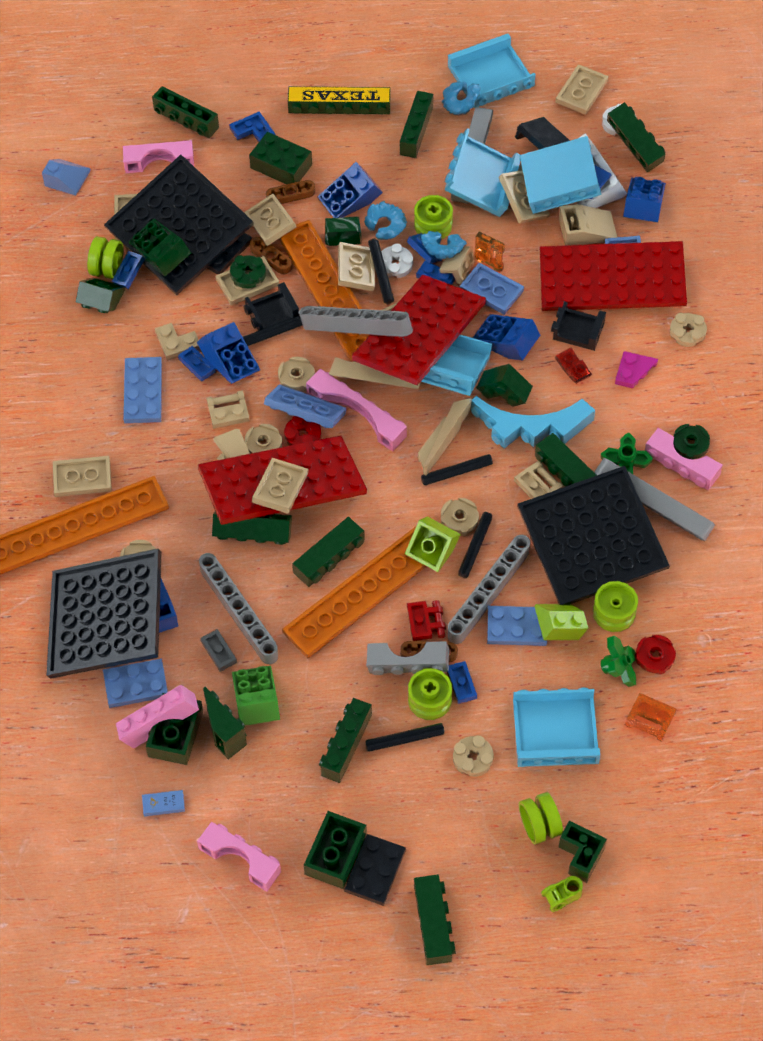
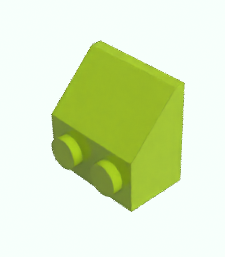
[405,516,461,572]
[534,604,589,640]

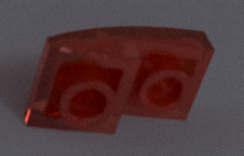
[555,347,592,384]

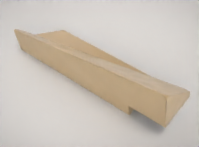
[329,357,421,389]
[417,398,472,476]
[213,429,250,460]

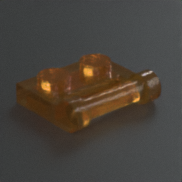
[475,232,505,272]
[625,693,677,741]

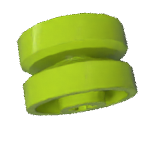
[414,195,453,239]
[87,236,124,279]
[593,581,638,632]
[408,668,452,720]
[519,792,563,845]

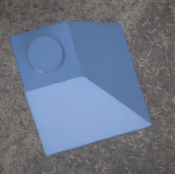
[42,159,91,196]

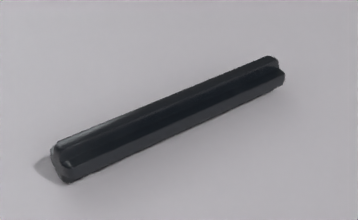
[368,238,394,304]
[243,315,303,346]
[421,454,493,486]
[458,512,493,578]
[365,723,444,752]

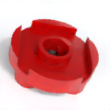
[284,416,322,446]
[635,634,676,675]

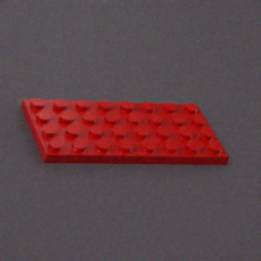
[540,241,687,311]
[352,275,486,386]
[198,435,367,525]

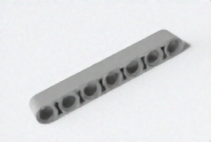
[451,107,493,203]
[299,306,413,337]
[594,458,715,541]
[448,535,530,644]
[199,553,278,664]

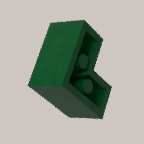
[476,364,533,407]
[559,821,607,883]

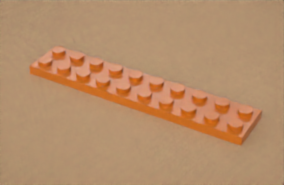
[279,220,370,362]
[0,475,169,575]
[282,516,431,658]

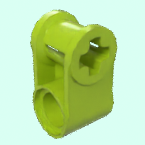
[541,876,583,912]

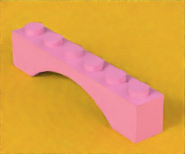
[306,369,407,452]

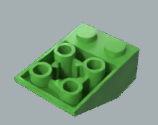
[232,666,280,725]

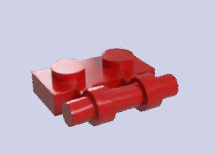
[407,600,446,641]

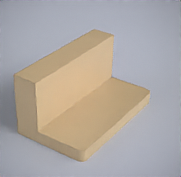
[439,246,476,284]

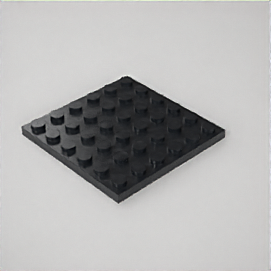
[104,154,254,296]
[517,466,670,605]
[46,549,162,679]

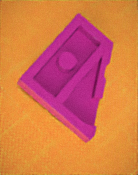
[615,351,658,388]

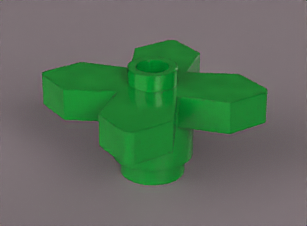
[600,433,653,474]
[601,636,636,687]

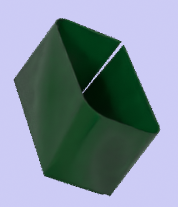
[325,217,362,246]

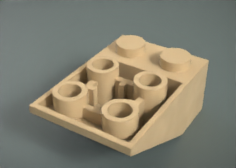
[559,204,618,245]

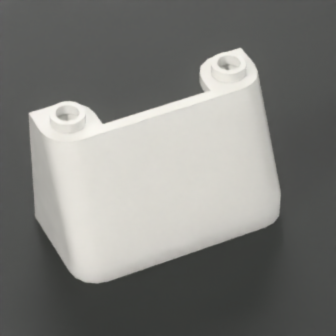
[577,133,627,208]

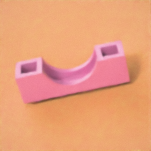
[123,140,194,173]
[645,428,723,490]
[116,685,199,748]
[197,822,281,892]

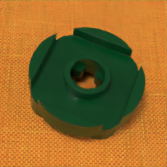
[230,255,266,289]
[673,424,710,460]

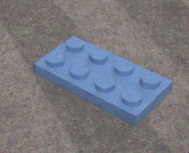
[123,357,162,424]
[264,384,347,428]

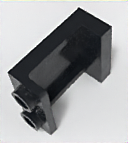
[515,117,570,150]
[243,282,299,331]
[551,302,606,351]

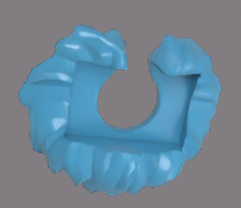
[442,81,481,115]
[364,201,407,240]
[421,231,467,260]

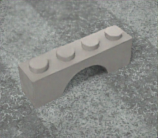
[366,641,449,675]

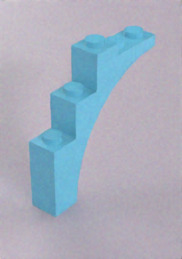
[471,396,595,449]

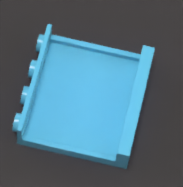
[448,34,536,108]
[444,128,521,217]
[520,136,602,214]
[421,335,492,396]
[513,687,600,767]

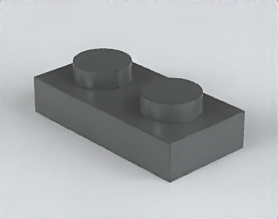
[200,629,237,672]

